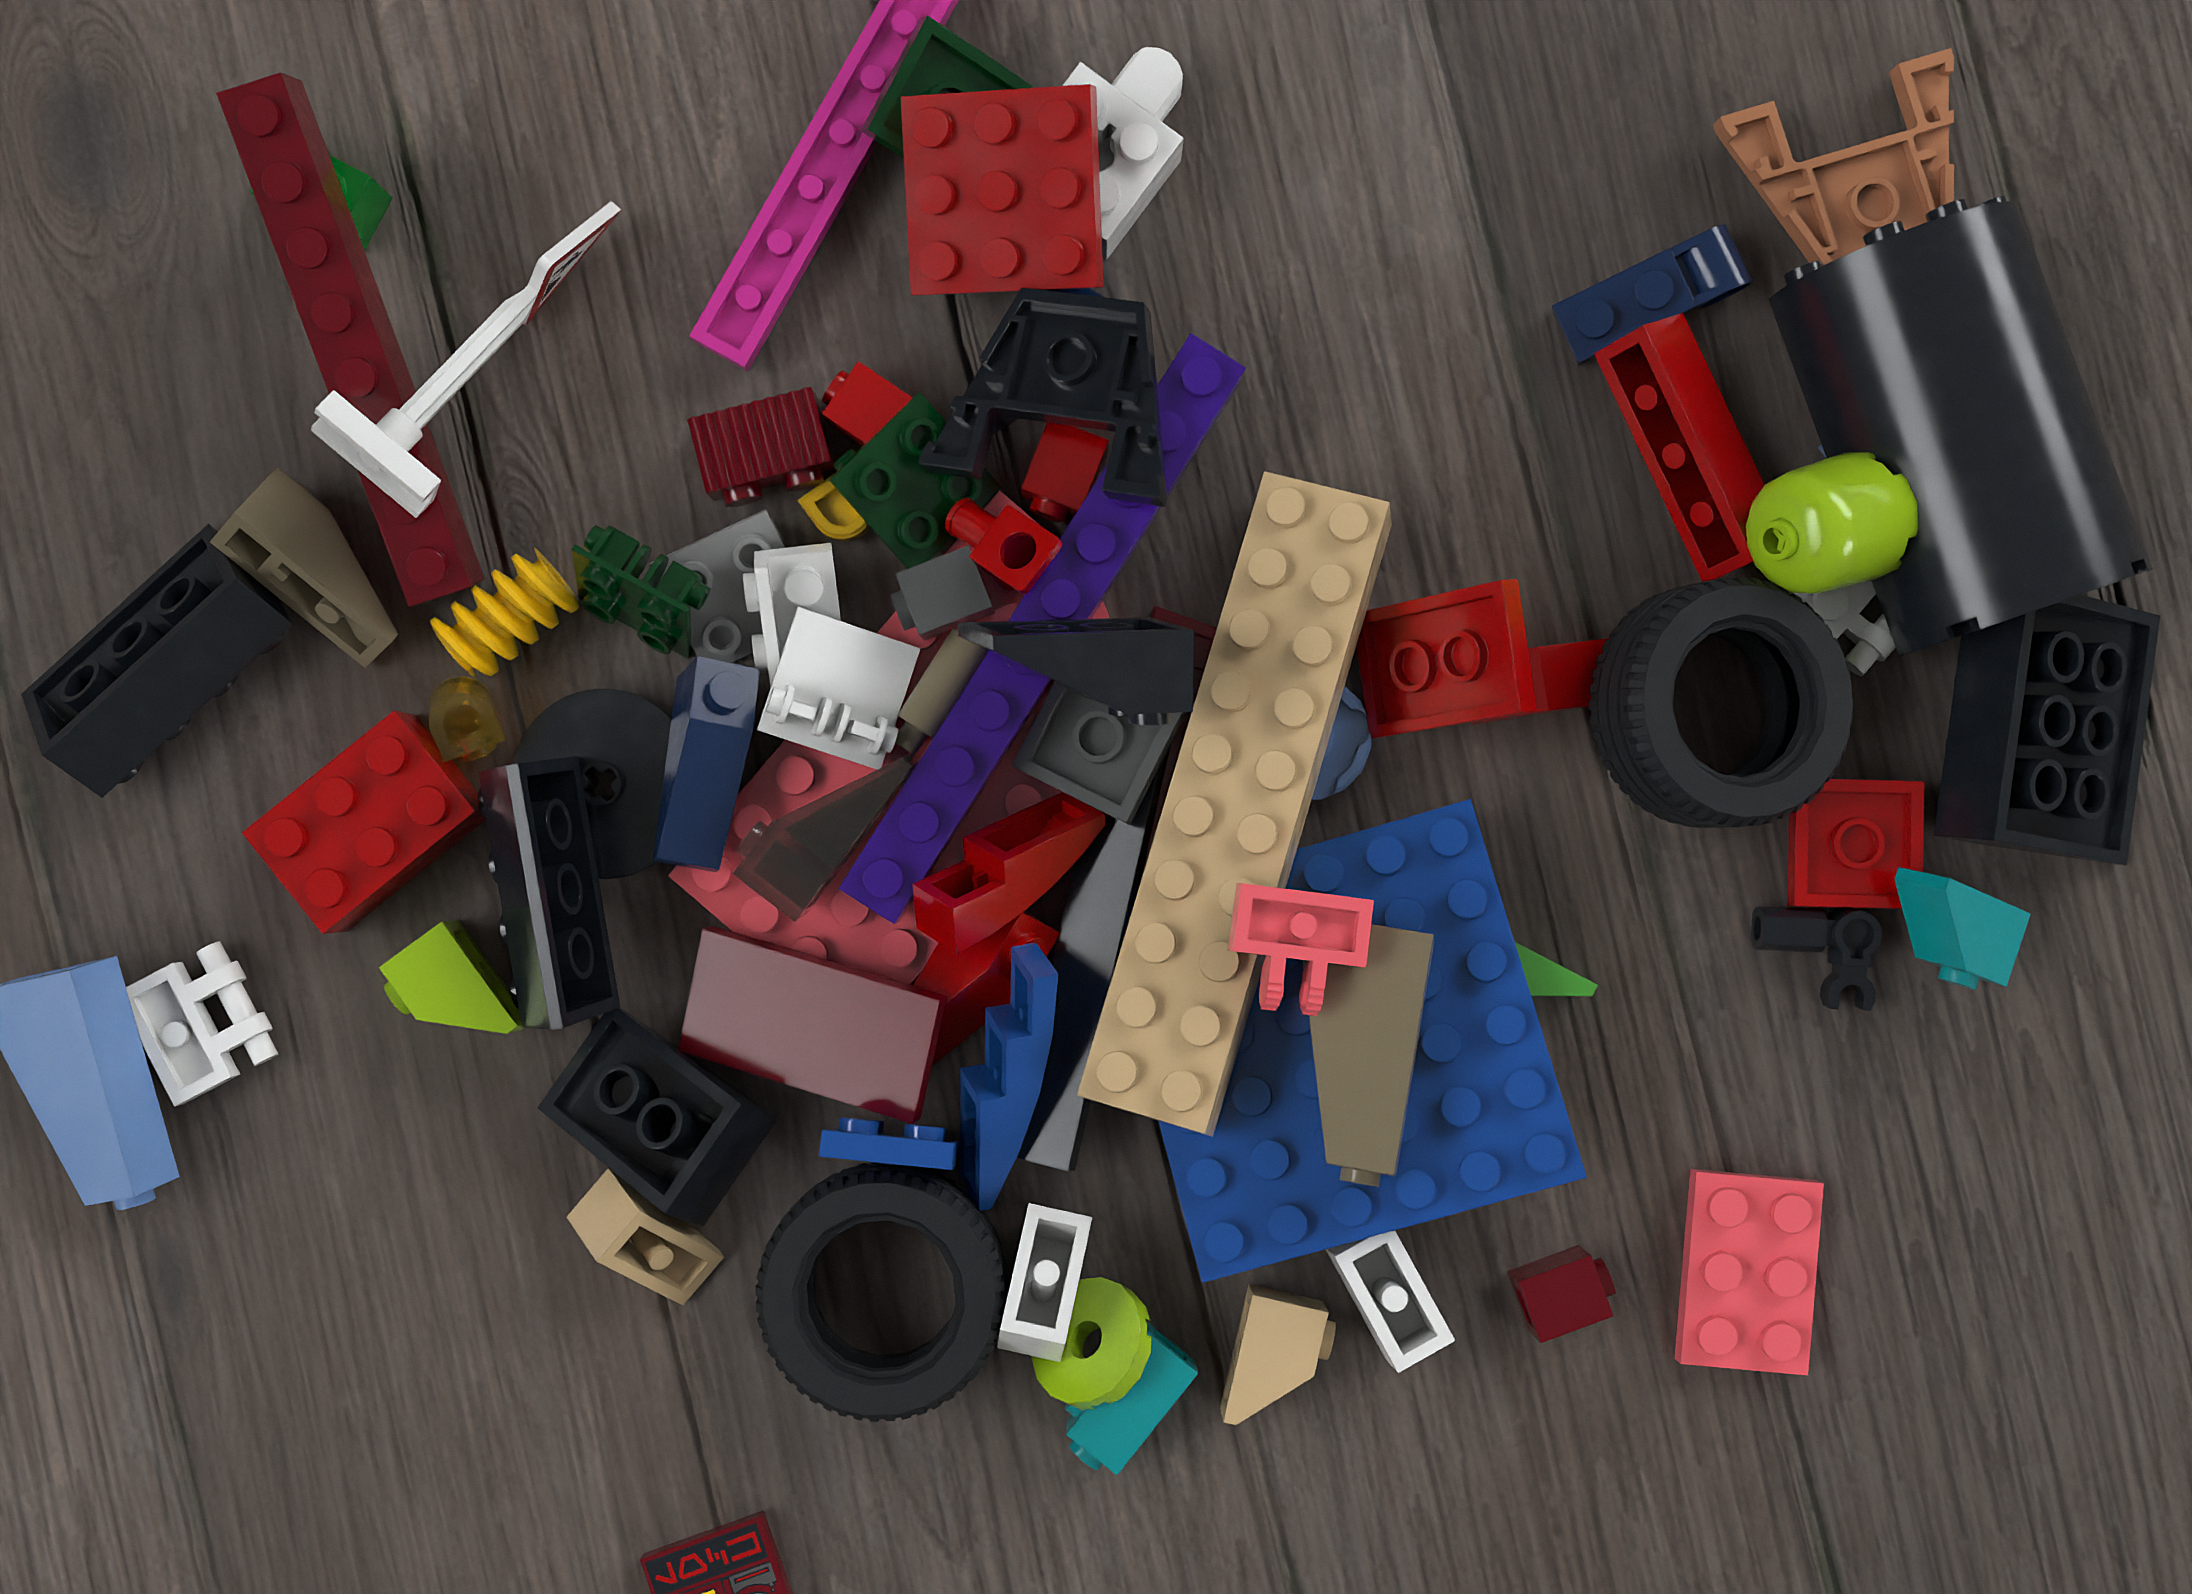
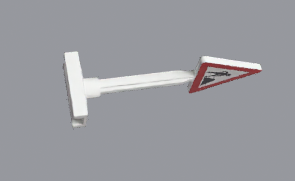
[311,201,621,518]

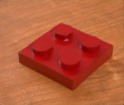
[1787,779,1924,909]

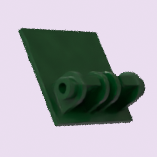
[829,392,1002,569]
[571,525,711,659]

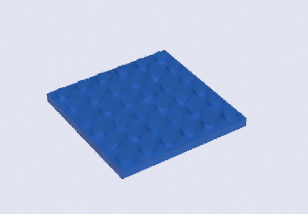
[1158,799,1587,1283]

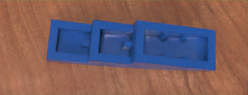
[959,943,1058,1211]

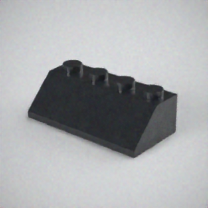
[21,524,292,798]
[478,756,620,1030]

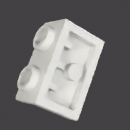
[743,543,841,688]

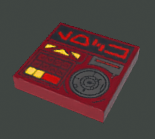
[640,1510,793,1594]

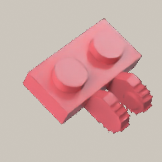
[1228,883,1374,1016]

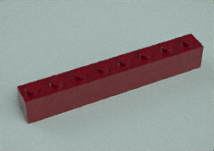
[216,72,485,607]

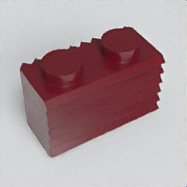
[687,387,836,507]

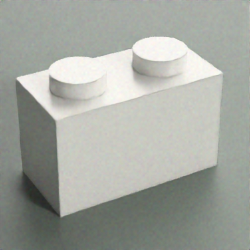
[997,1203,1092,1362]
[1326,1231,1455,1373]

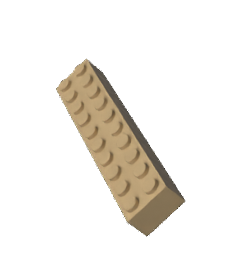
[1077,471,1392,1137]

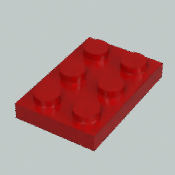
[1357,579,1537,739]

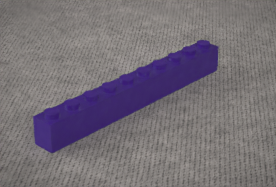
[838,333,1246,924]

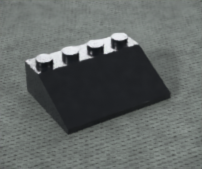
[1934,595,2160,865]

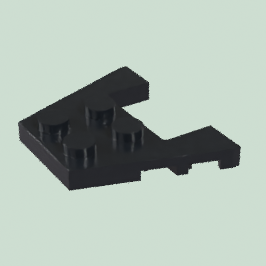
[919,288,1167,507]

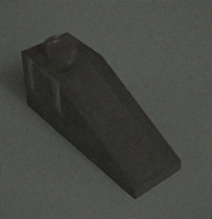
[733,753,920,922]

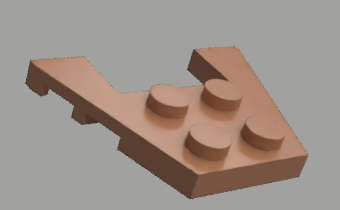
[1713,48,1954,266]

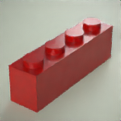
[1594,313,1765,582]

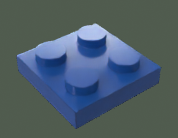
[819,1117,960,1170]

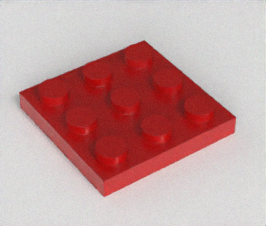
[901,84,1103,296]

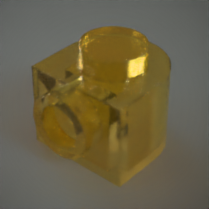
[429,676,505,762]

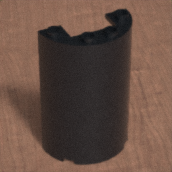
[1768,196,2153,657]

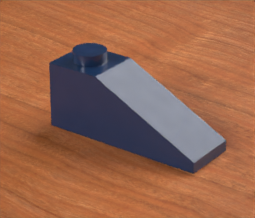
[653,656,760,872]

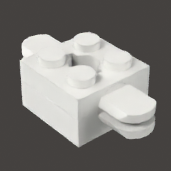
[1063,47,1184,260]

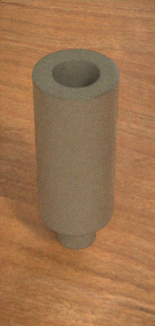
[895,628,989,755]

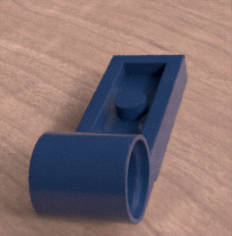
[1552,224,1752,366]

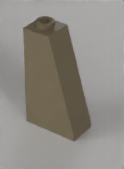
[1302,924,1434,1187]

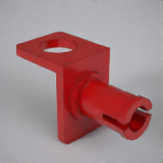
[945,498,1062,594]

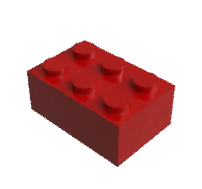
[242,710,485,934]

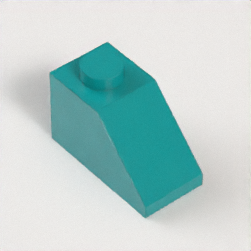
[1894,867,2031,990]

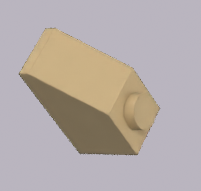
[567,1168,724,1305]
[1220,1284,1336,1425]

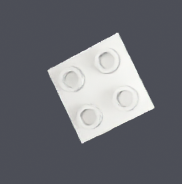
[757,607,921,770]

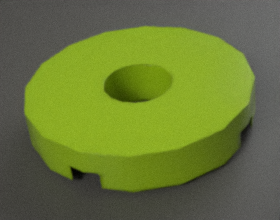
[1031,1277,1152,1410]

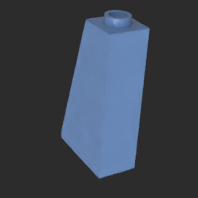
[0,956,180,1210]

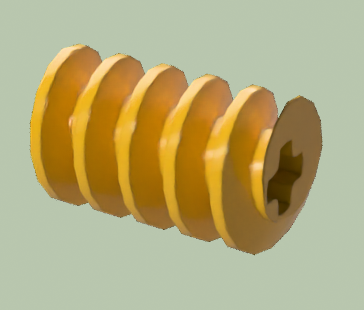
[430,547,579,678]

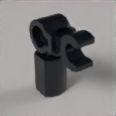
[1751,906,1882,1011]

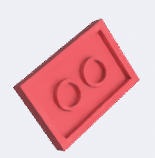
[1674,1169,1824,1376]

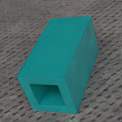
[1065,1321,1198,1475]

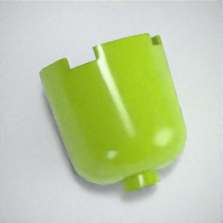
[1746,452,1919,593]

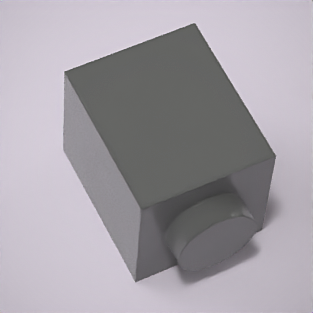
[890,545,995,641]

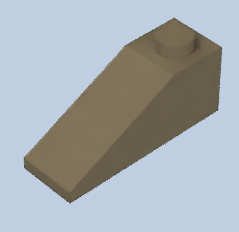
[210,467,398,668]

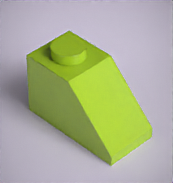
[378,920,525,1034]

